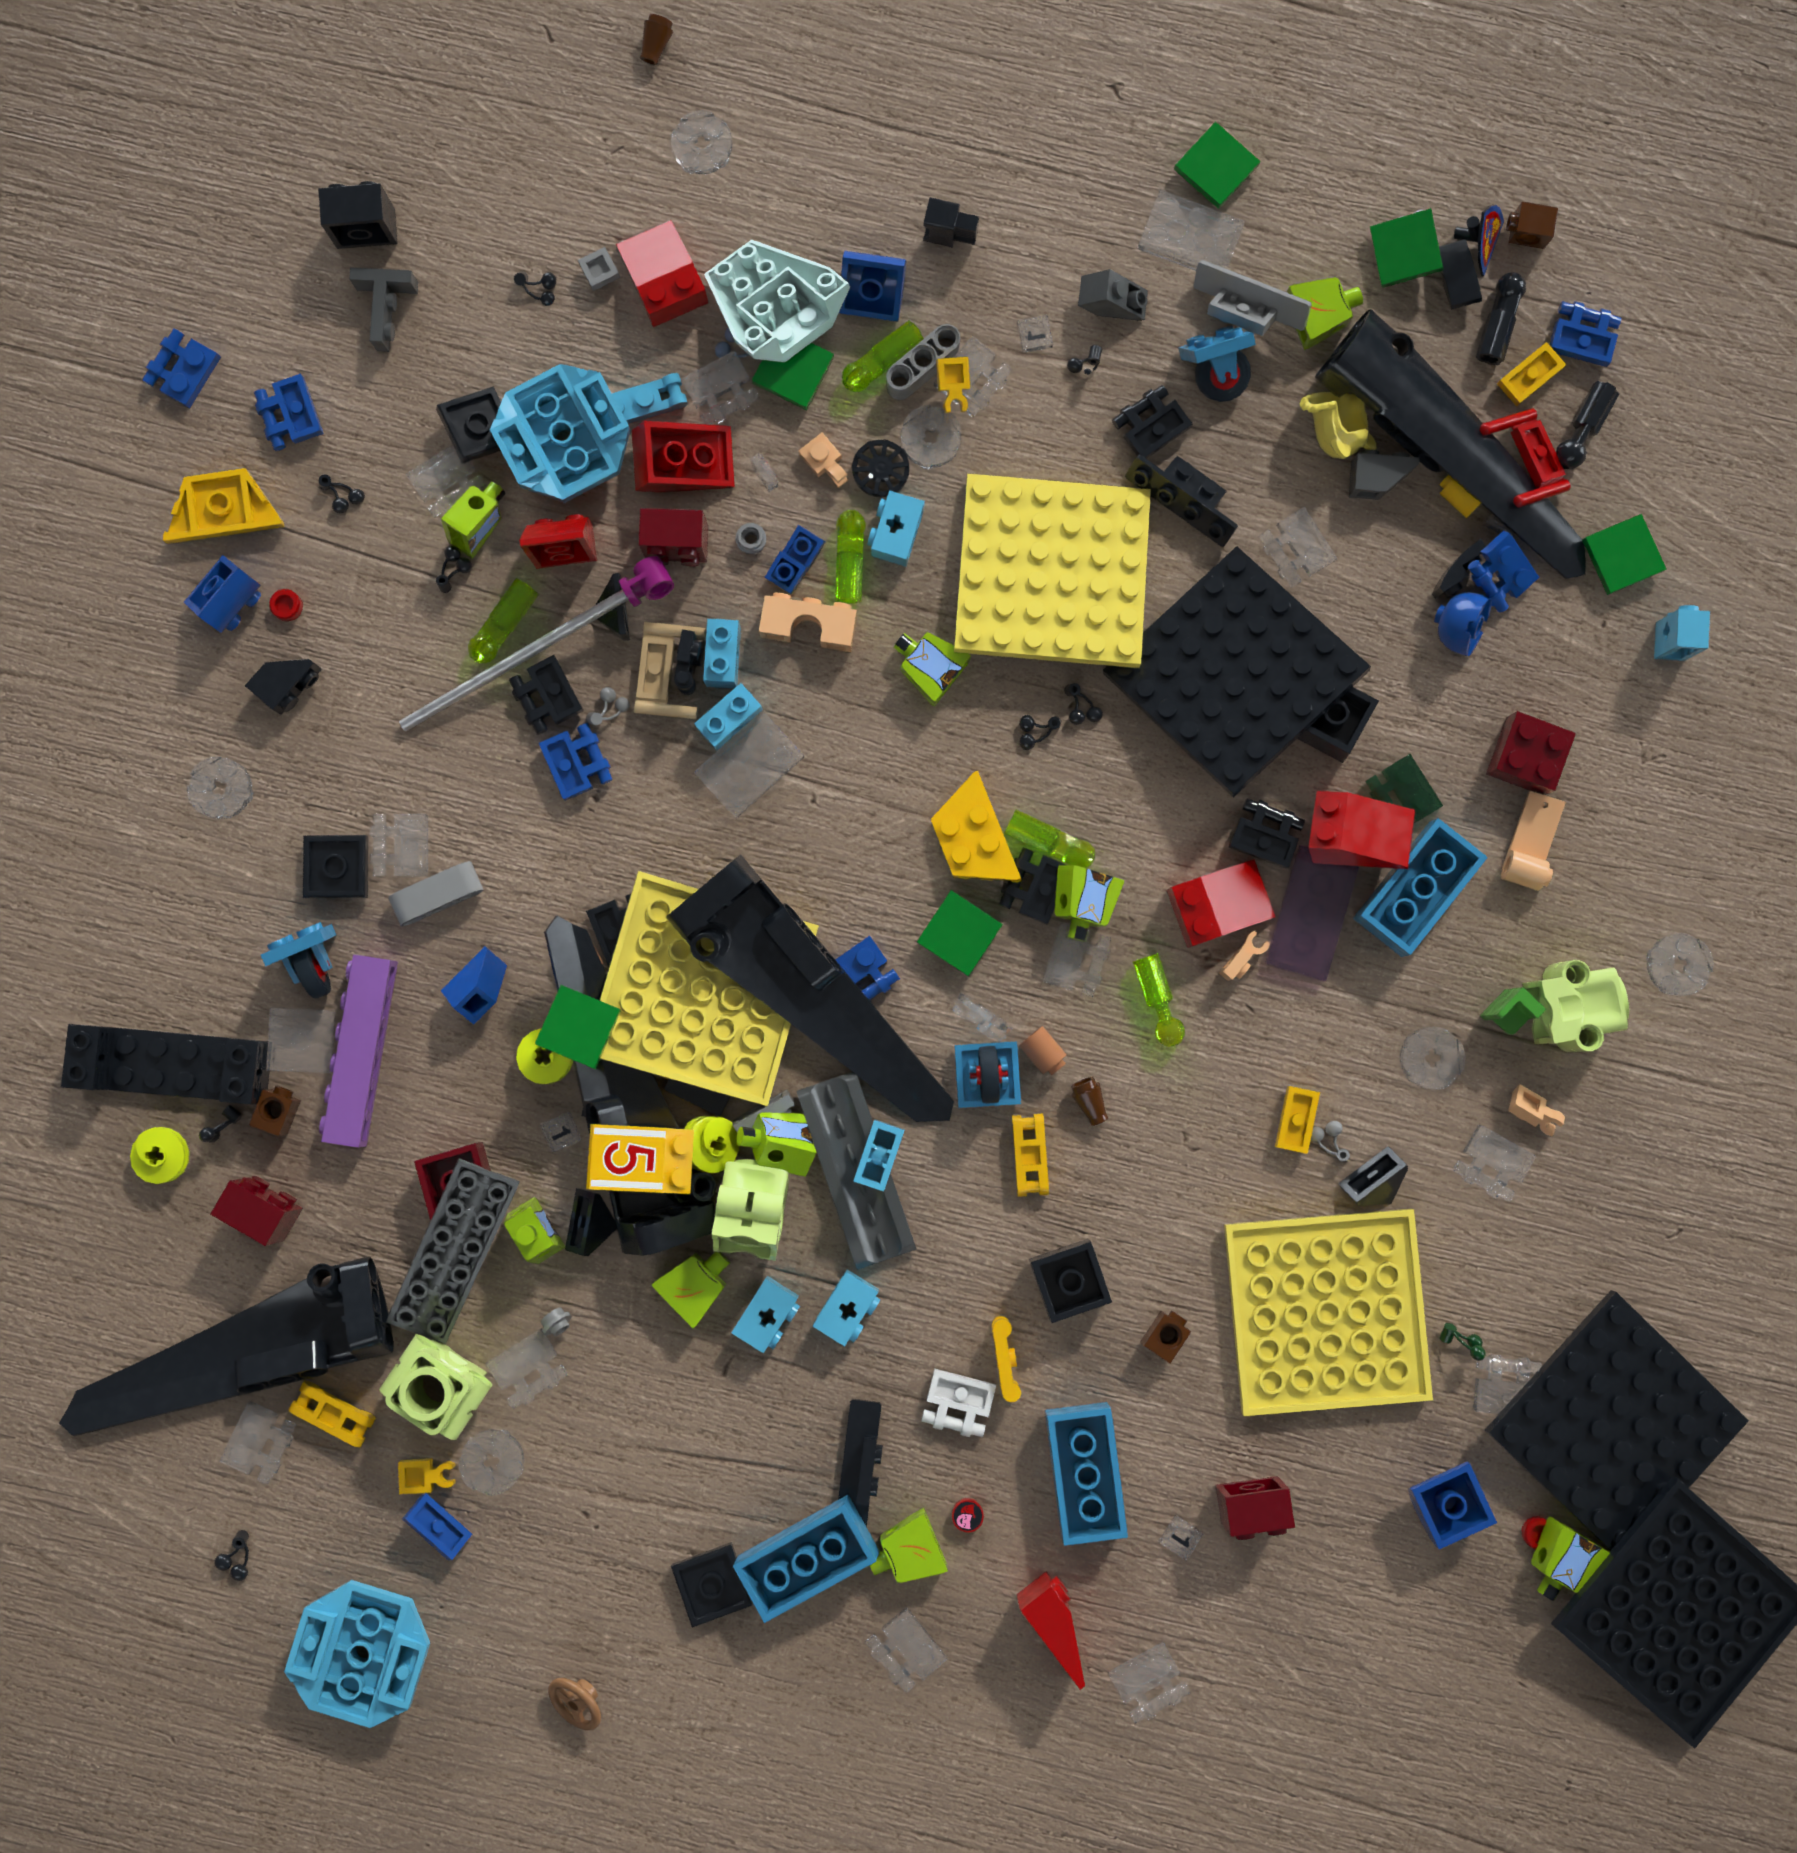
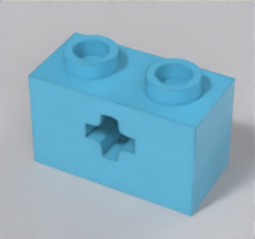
[867,490,925,567]
[1654,605,1710,661]
[703,618,741,689]
[694,683,764,752]
[854,1120,905,1192]
[813,1269,881,1347]
[731,1276,800,1353]

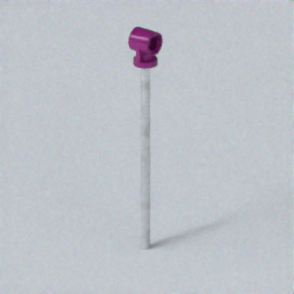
[399,556,674,731]

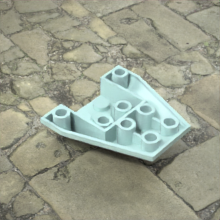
[704,240,850,362]

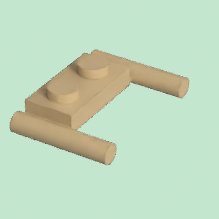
[634,622,707,719]

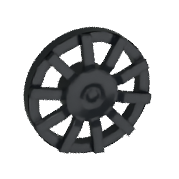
[852,439,910,498]

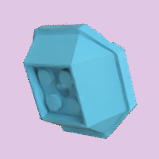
[490,364,631,503]
[284,1580,430,1728]

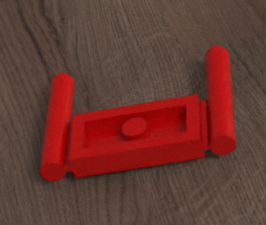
[1480,408,1571,507]

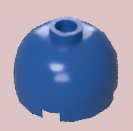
[1434,592,1492,656]

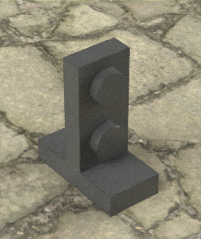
[349,267,419,352]

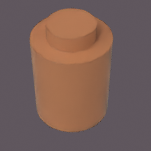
[1019,1026,1067,1075]

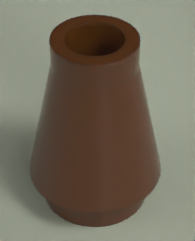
[640,14,673,65]
[1071,1077,1108,1126]

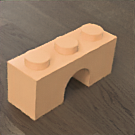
[759,592,857,652]

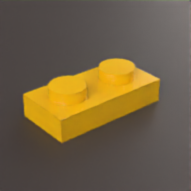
[1497,342,1566,407]
[1275,1086,1320,1154]

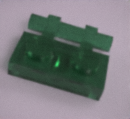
[1365,754,1443,823]

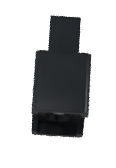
[923,197,979,248]

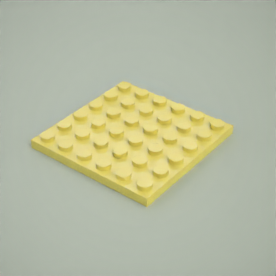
[954,474,1151,668]
[599,871,819,1106]
[1224,1209,1433,1416]

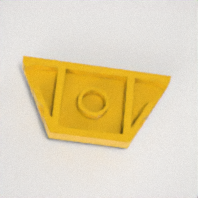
[163,468,285,544]
[931,771,1022,883]

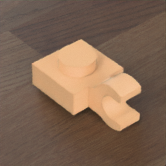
[798,432,848,488]
[1219,931,1270,981]
[1509,1084,1565,1136]

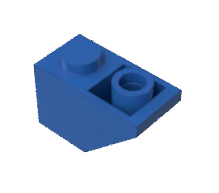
[441,946,507,1024]

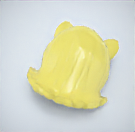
[1299,392,1377,459]

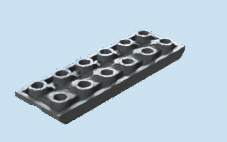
[796,1072,917,1270]
[386,1158,520,1344]

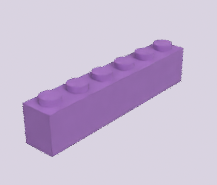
[319,954,398,1148]

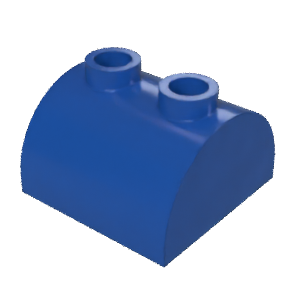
[839,251,906,322]
[184,555,261,633]
[1408,1462,1497,1550]

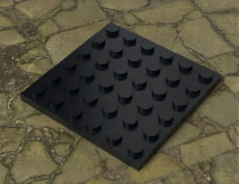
[1103,546,1371,798]
[1485,1290,1749,1551]
[1551,1476,1797,1749]

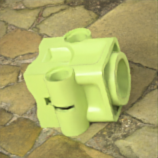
[1522,960,1629,1052]
[712,1159,789,1261]
[379,1334,492,1440]

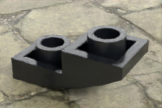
[1439,239,1482,310]
[1432,539,1486,599]

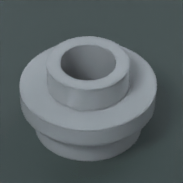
[735,523,766,554]
[541,1307,572,1336]

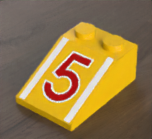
[586,1124,694,1194]

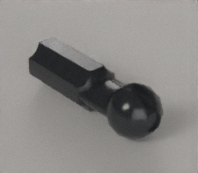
[1476,272,1526,365]
[1556,381,1619,469]

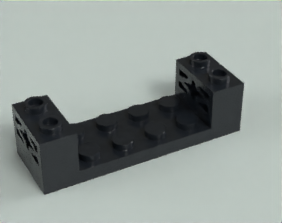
[61,1024,273,1105]

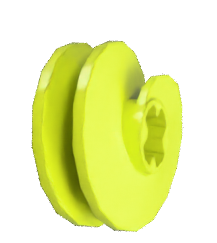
[516,1028,573,1084]
[684,1116,739,1173]
[130,1127,190,1184]

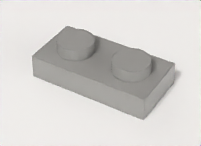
[733,1090,794,1132]

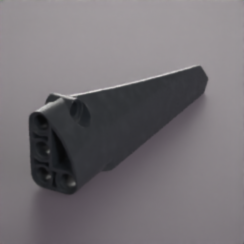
[1315,309,1586,579]
[666,855,954,1122]
[544,916,716,1256]
[59,1256,394,1436]

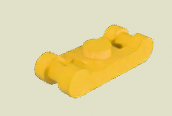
[1012,1113,1049,1197]
[991,1316,1021,1402]
[288,1380,376,1448]

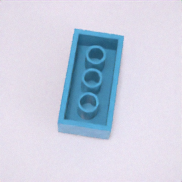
[1353,818,1488,957]
[1045,1402,1128,1546]
[733,1495,880,1623]

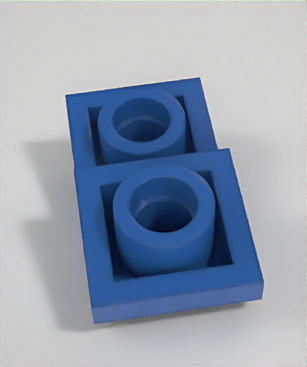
[765,525,826,594]

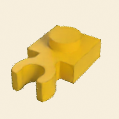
[936,357,970,413]
[398,1458,456,1495]

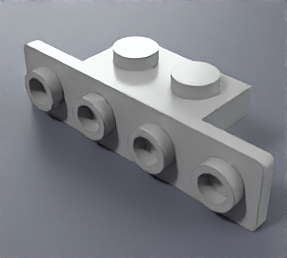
[1194,260,1312,336]

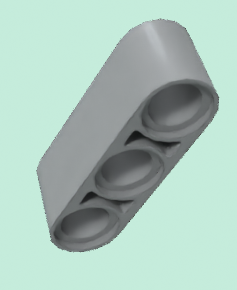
[886,324,961,400]
[388,861,484,927]

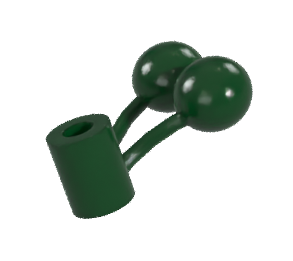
[1439,1323,1486,1361]

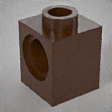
[1506,201,1558,249]
[249,1086,301,1136]
[1140,1310,1191,1364]

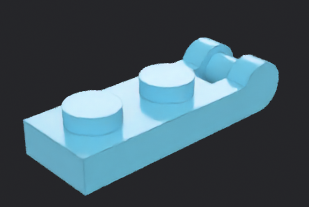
[612,373,688,424]

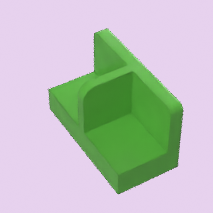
[1480,987,1546,1035]

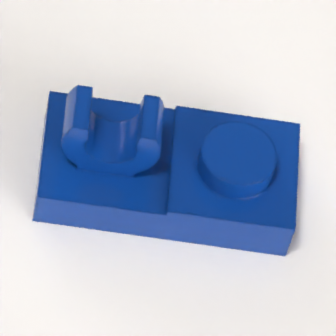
[402,1493,472,1560]

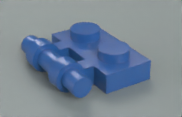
[1549,301,1622,367]
[142,328,221,409]
[254,373,324,451]
[1468,531,1540,613]
[539,723,613,801]
[835,936,900,1000]

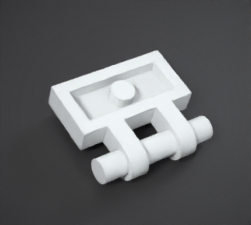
[921,1368,996,1437]

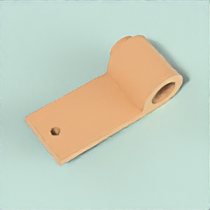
[1501,790,1566,891]

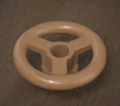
[548,1678,601,1731]

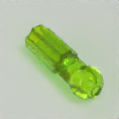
[841,320,924,393]
[835,510,866,604]
[468,578,539,664]
[1004,809,1096,869]
[1133,953,1185,1047]

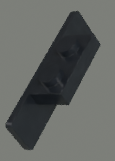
[1125,455,1238,547]
[838,1399,883,1527]

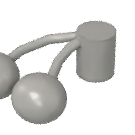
[586,687,630,725]
[1310,1121,1350,1162]

